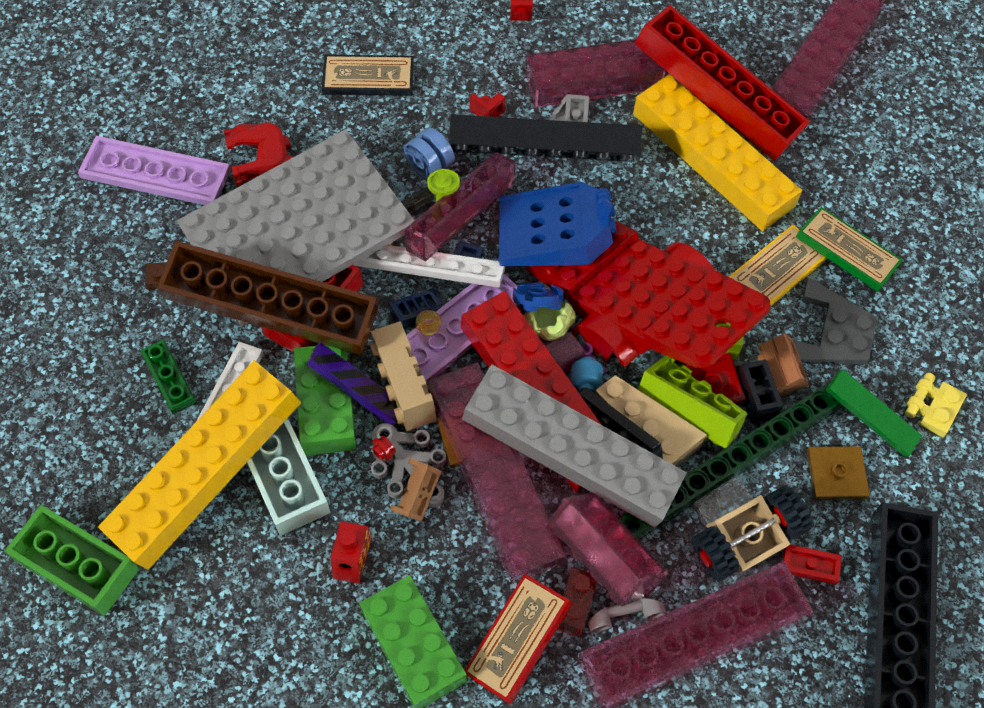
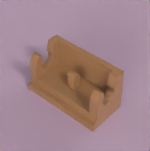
[390,458,441,522]

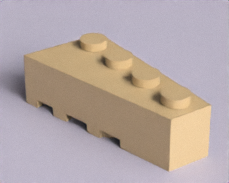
[369,321,437,431]
[595,375,707,467]

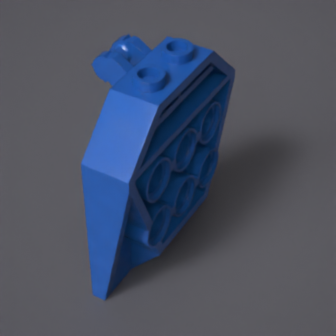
[498,182,617,266]

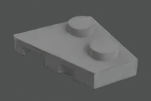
[550,94,589,122]

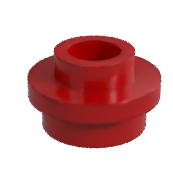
[372,436,396,461]

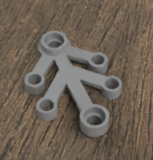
[371,423,446,507]

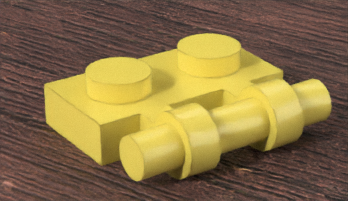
[905,373,967,437]

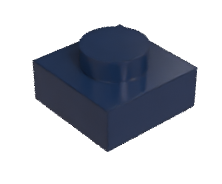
[455,241,484,259]

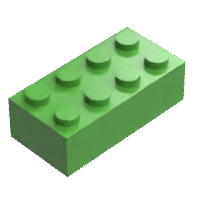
[294,345,357,456]
[4,505,139,617]
[359,575,467,708]

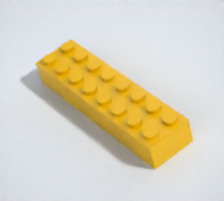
[633,74,802,232]
[98,360,301,570]

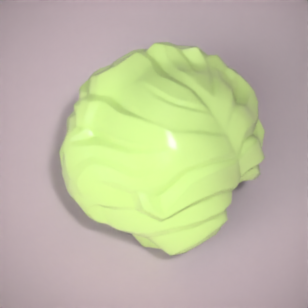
[524,302,576,341]

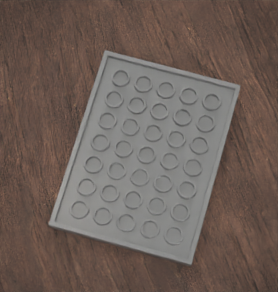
[177,129,417,328]

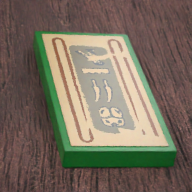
[796,207,903,292]

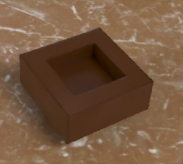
[145,262,167,290]

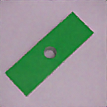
[140,339,197,414]

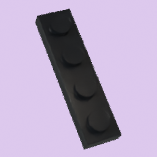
[579,387,663,459]

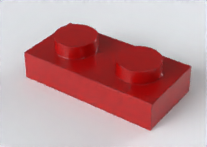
[781,544,842,585]

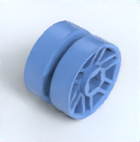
[404,127,455,180]

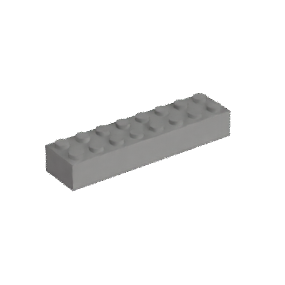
[462,364,687,527]

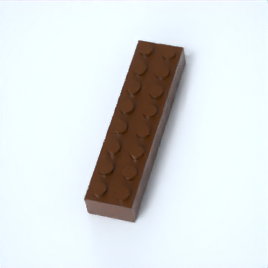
[157,241,379,356]

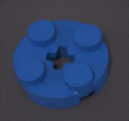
[512,283,564,311]

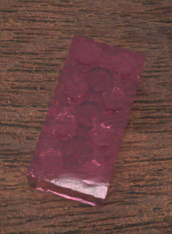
[547,493,669,607]

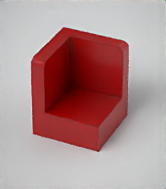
[470,92,505,117]

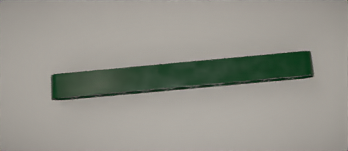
[617,381,844,544]

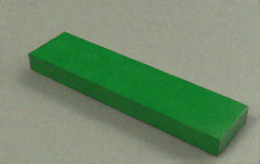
[825,369,922,457]

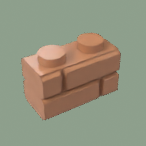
[757,334,810,396]

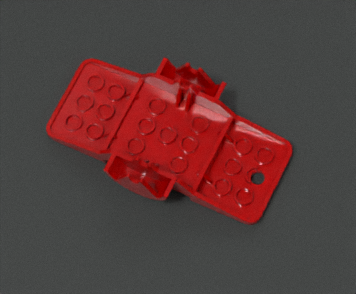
[525,220,771,368]

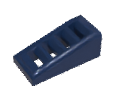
[389,288,444,329]

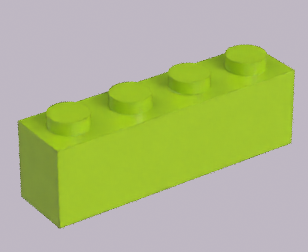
[638,356,747,449]

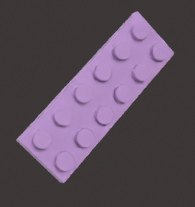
[78,136,231,205]
[406,274,523,384]

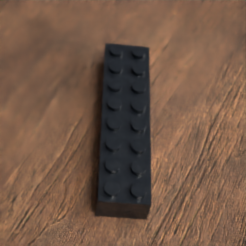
[449,114,643,162]
[864,502,938,708]

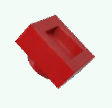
[510,0,533,21]

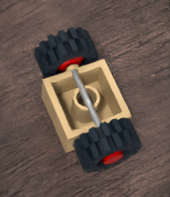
[691,485,813,582]

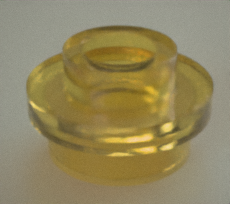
[416,310,441,335]

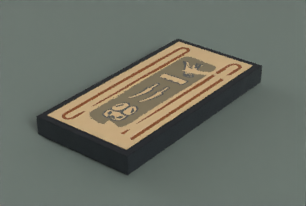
[322,54,414,96]

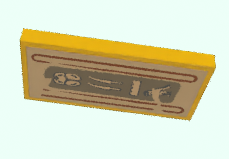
[729,225,827,306]

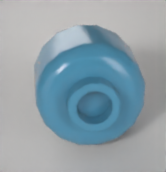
[570,357,604,393]

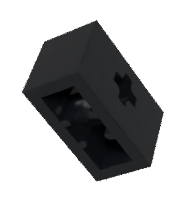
[737,359,783,424]

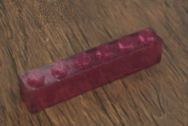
[405,152,515,262]

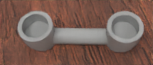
[588,598,667,633]

